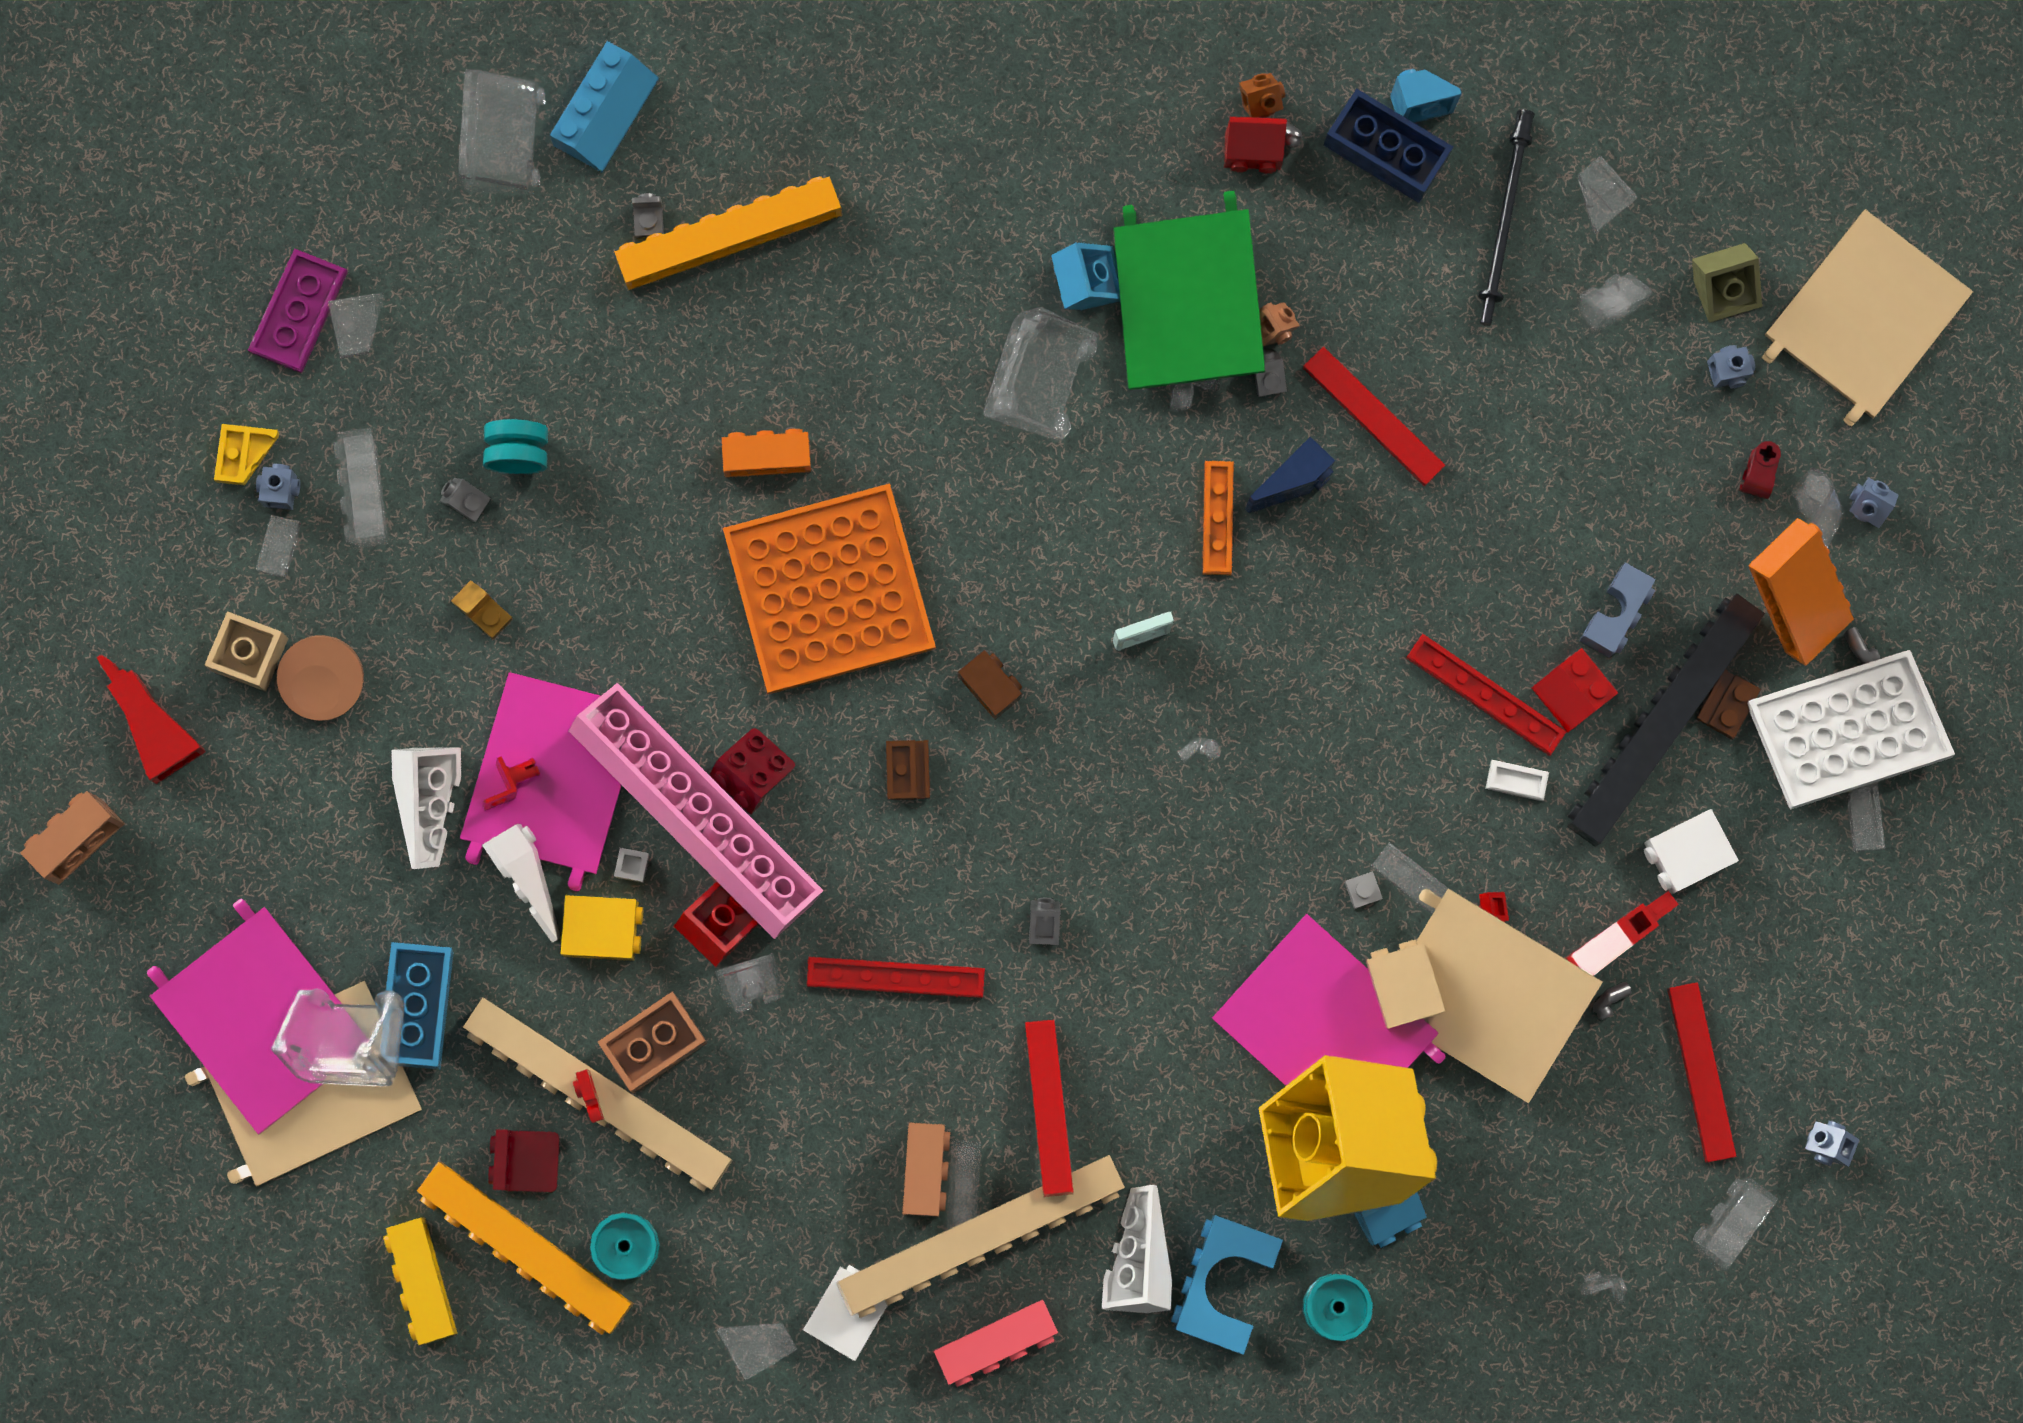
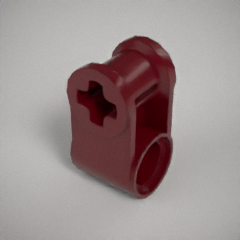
[1739,441,1781,499]

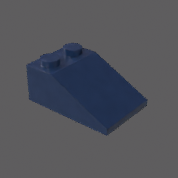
[1245,437,1335,513]

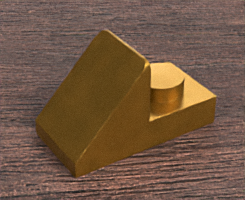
[451,580,513,640]

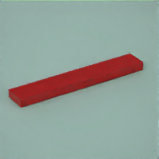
[1303,346,1445,487]
[1406,634,1566,756]
[807,957,985,998]
[1667,982,1737,1162]
[1025,1020,1074,1197]

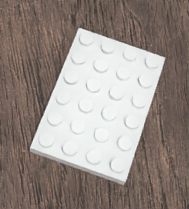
[1747,650,1955,810]

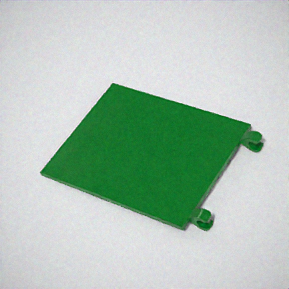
[1114,191,1266,390]

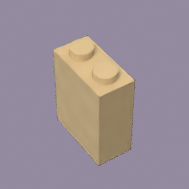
[1366,939,1445,1029]

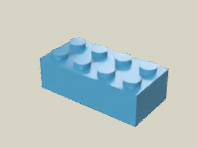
[378,942,454,1069]

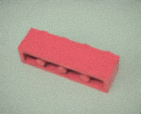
[934,1300,1058,1387]

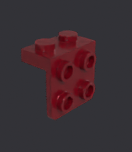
[709,728,795,815]
[488,1129,560,1192]

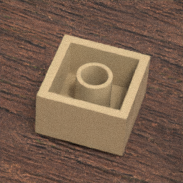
[205,611,288,692]

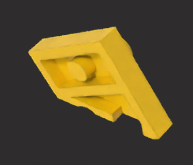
[214,424,279,486]

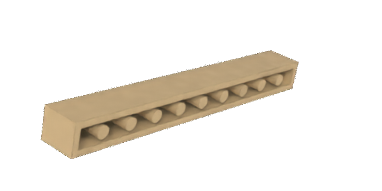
[463,998,733,1192]
[836,1155,1125,1318]

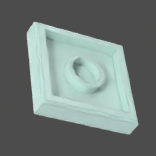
[1113,611,1174,651]

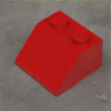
[1224,117,1287,173]
[1531,648,1618,733]

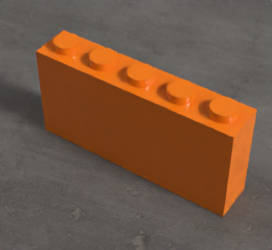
[1748,518,1854,666]

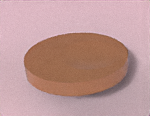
[277,635,364,720]

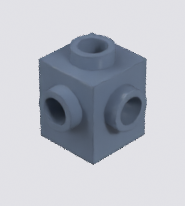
[1707,345,1755,389]
[256,464,300,510]
[1849,477,1898,528]
[1805,1121,1860,1167]

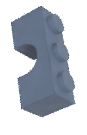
[1579,562,1656,658]

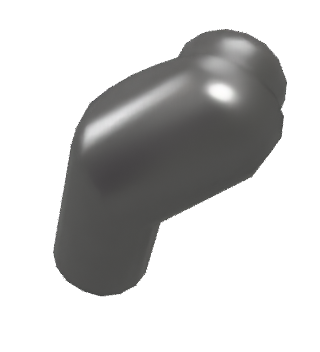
[1285,122,1302,147]
[1844,627,1880,665]
[1593,982,1631,1020]

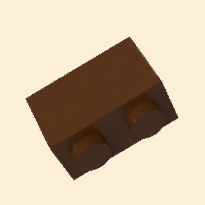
[958,650,1022,720]

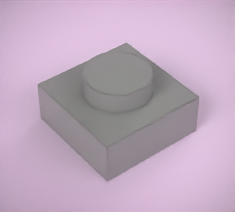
[614,848,650,883]
[1344,871,1383,909]

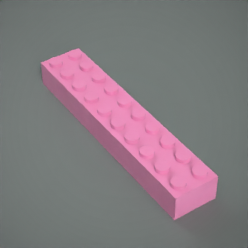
[569,683,823,939]

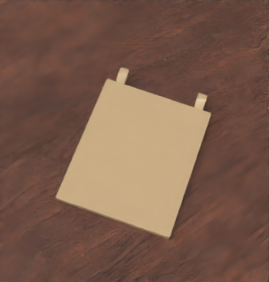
[1762,209,1973,426]
[1416,888,1603,1103]
[185,981,422,1186]

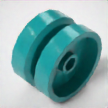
[483,419,548,474]
[590,1213,660,1280]
[1302,1274,1373,1341]

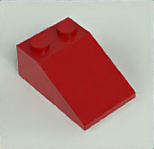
[674,881,759,967]

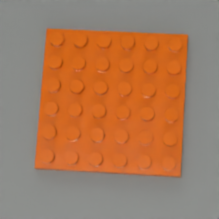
[723,483,936,694]

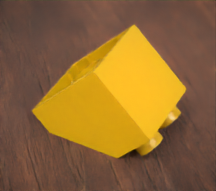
[1259,1055,1437,1221]

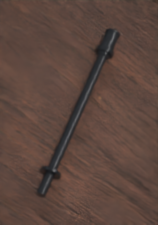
[1478,109,1535,326]

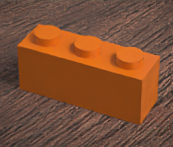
[722,429,811,477]

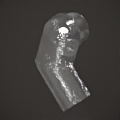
[1176,738,1221,764]

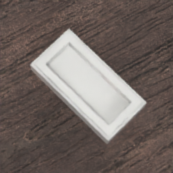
[1486,760,1549,801]

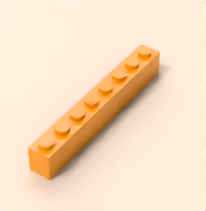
[614,176,842,290]
[417,1162,634,1335]

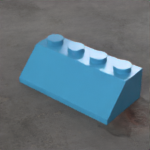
[550,41,659,172]

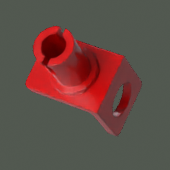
[483,756,540,811]

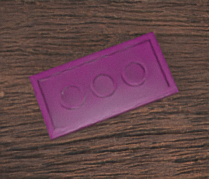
[248,248,348,373]

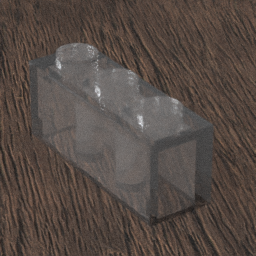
[1692,1177,1778,1271]

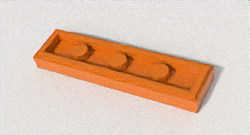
[1202,461,1234,575]

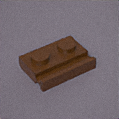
[1696,669,1761,740]
[886,740,930,800]

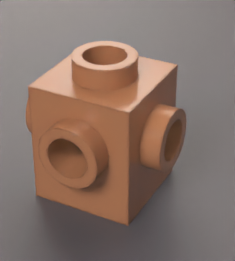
[1259,302,1300,346]

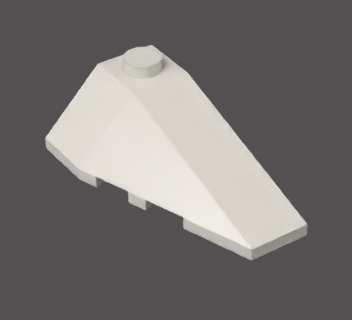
[392,748,461,869]
[482,824,561,943]
[1102,1185,1172,1313]

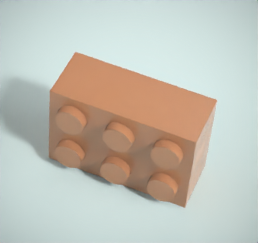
[20,791,125,885]
[598,992,707,1093]
[903,1123,950,1217]

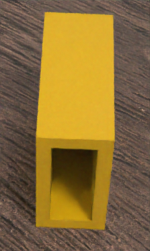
[561,895,643,961]

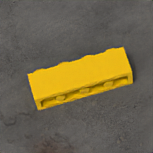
[384,1218,458,1345]

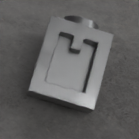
[632,193,664,239]
[1029,897,1061,945]

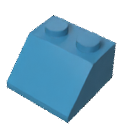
[1390,69,1462,123]
[1051,243,1120,310]
[1354,1192,1427,1248]

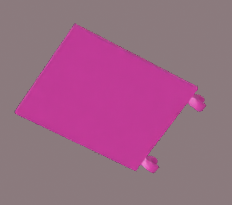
[460,672,644,891]
[147,899,373,1135]
[1212,914,1446,1086]

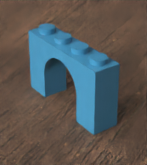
[1171,1215,1283,1355]

